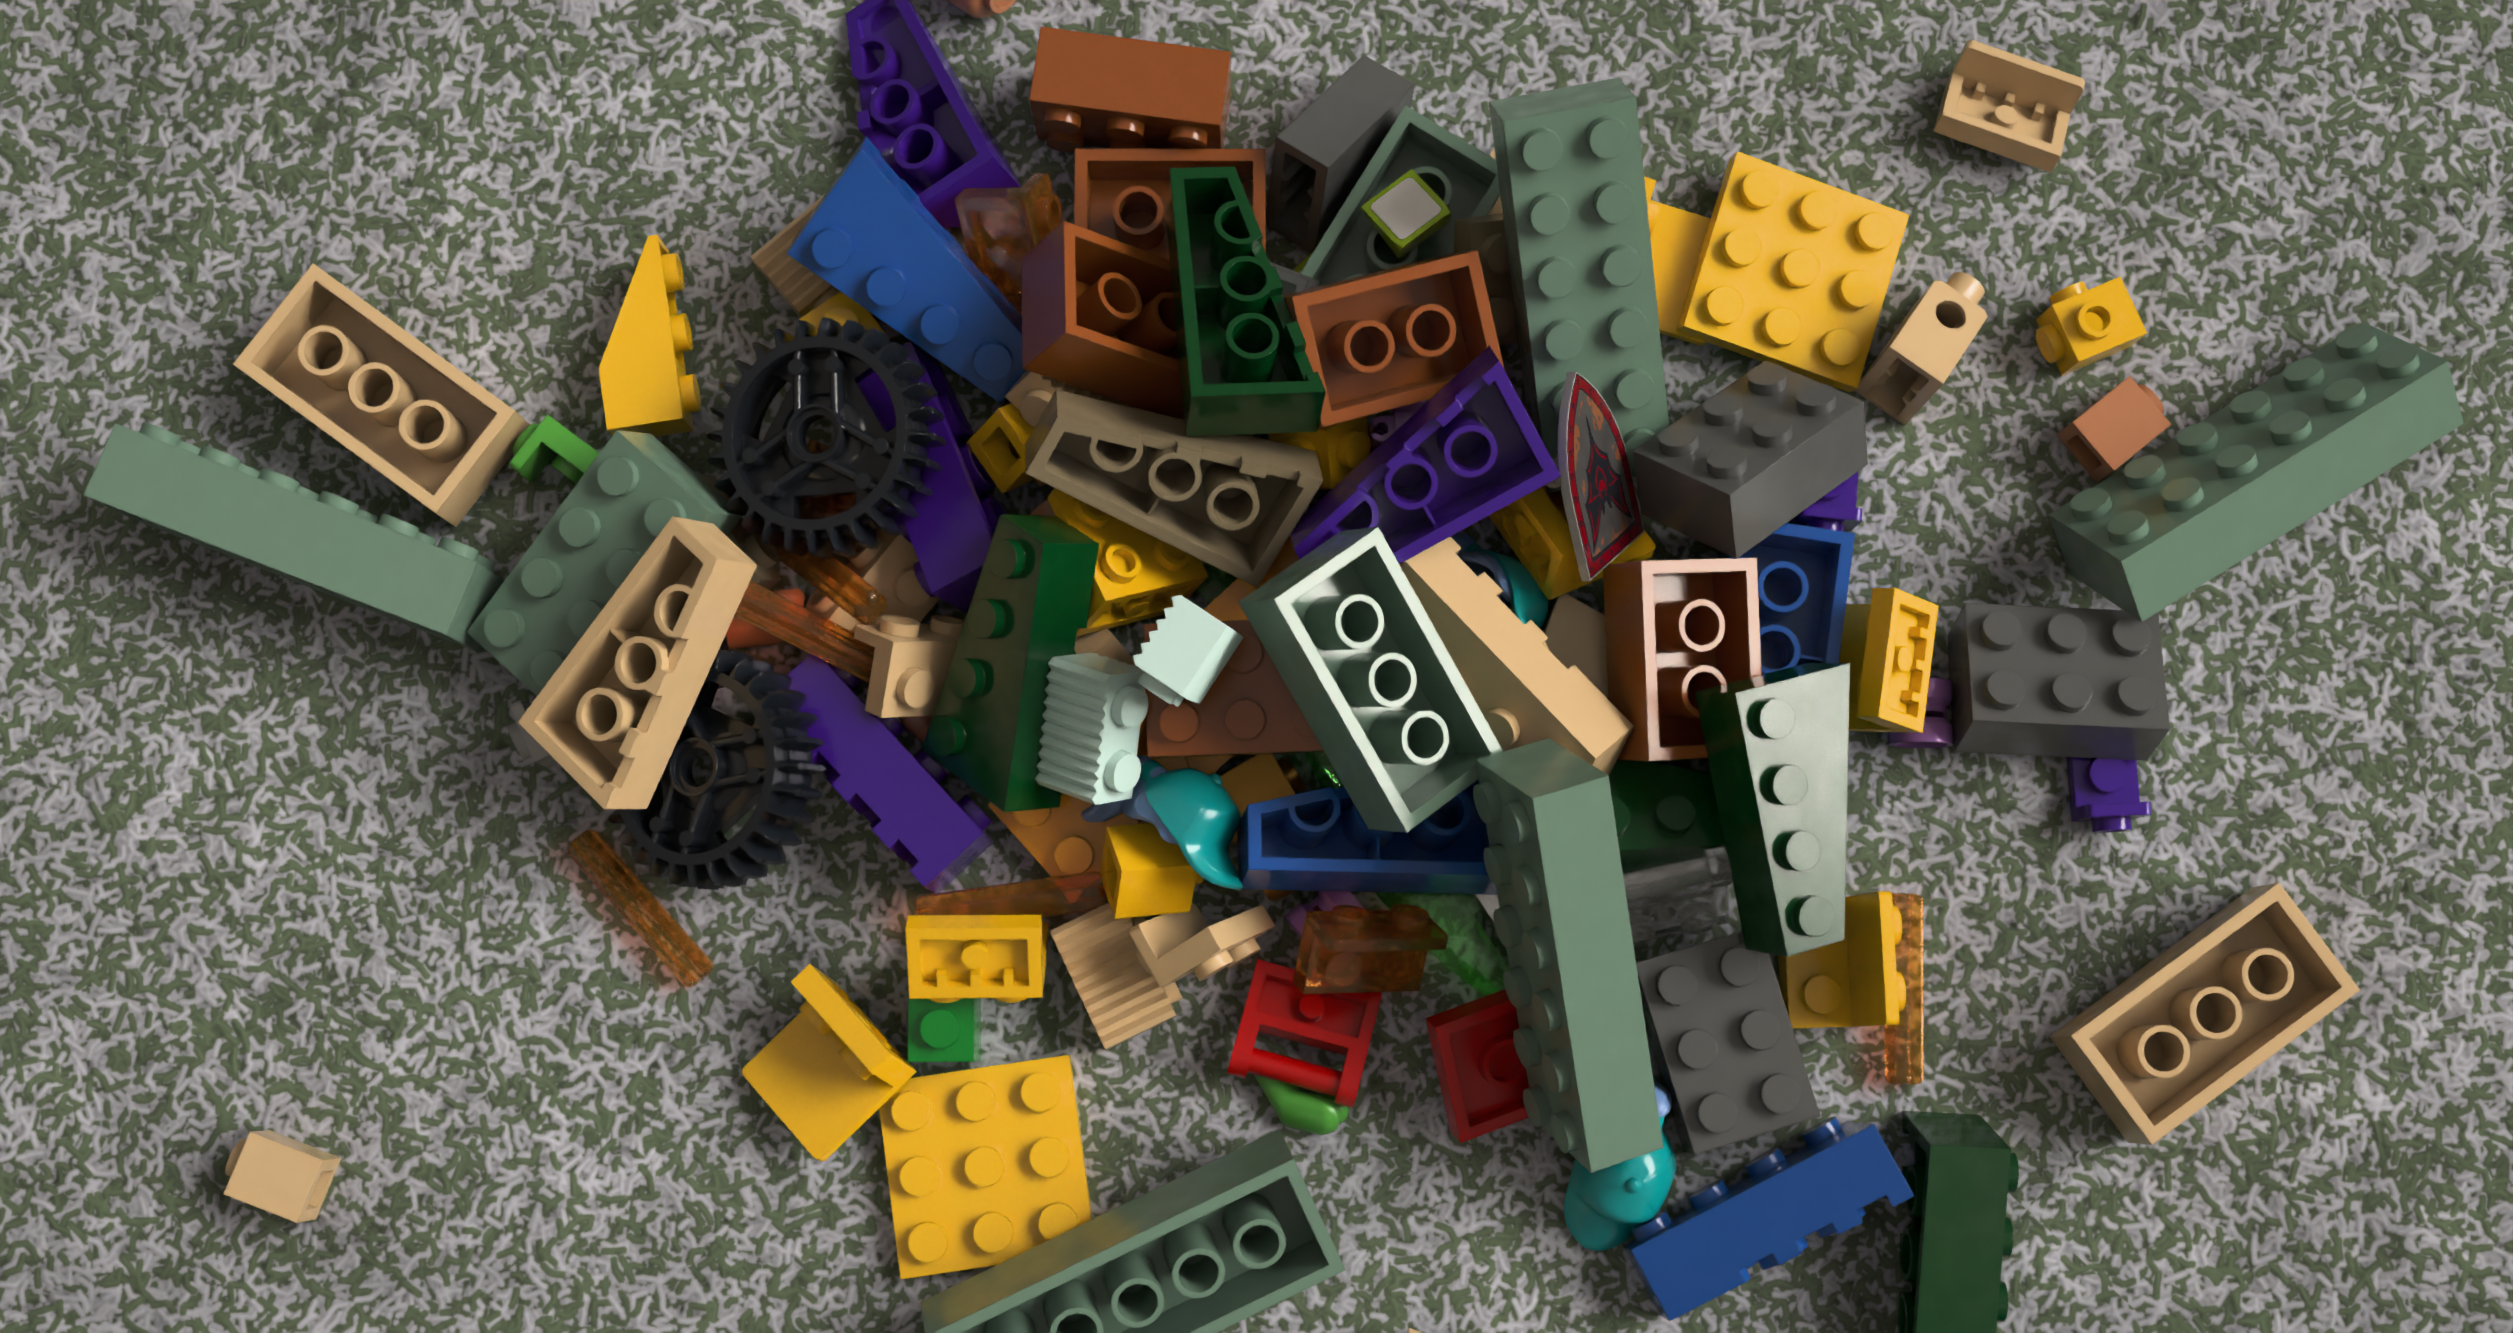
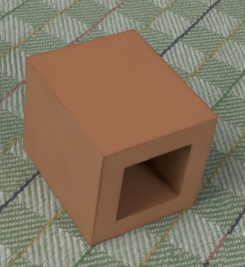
[2056,376,2171,483]

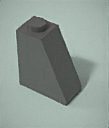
[1266,55,1415,253]

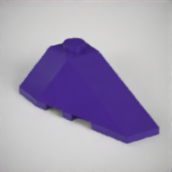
[846,0,1024,228]

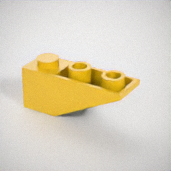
[598,234,701,437]

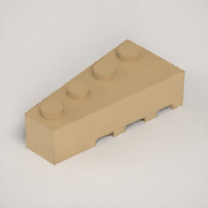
[518,516,757,809]
[1401,536,1634,775]

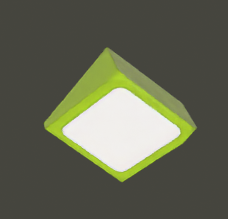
[1360,169,1452,259]

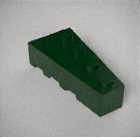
[921,514,1099,812]

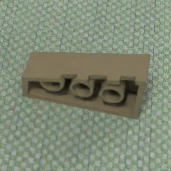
[1025,390,1323,588]

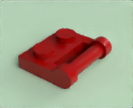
[1227,959,1382,1108]

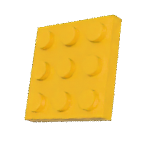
[1676,151,1909,392]
[879,1055,1092,1279]

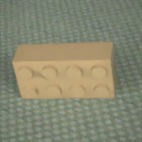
[233,263,531,527]
[2049,883,2360,1145]

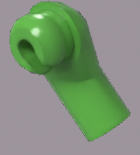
[1255,1076,1349,1135]

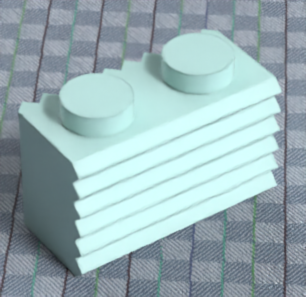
[1133,595,1244,707]
[1035,653,1149,805]

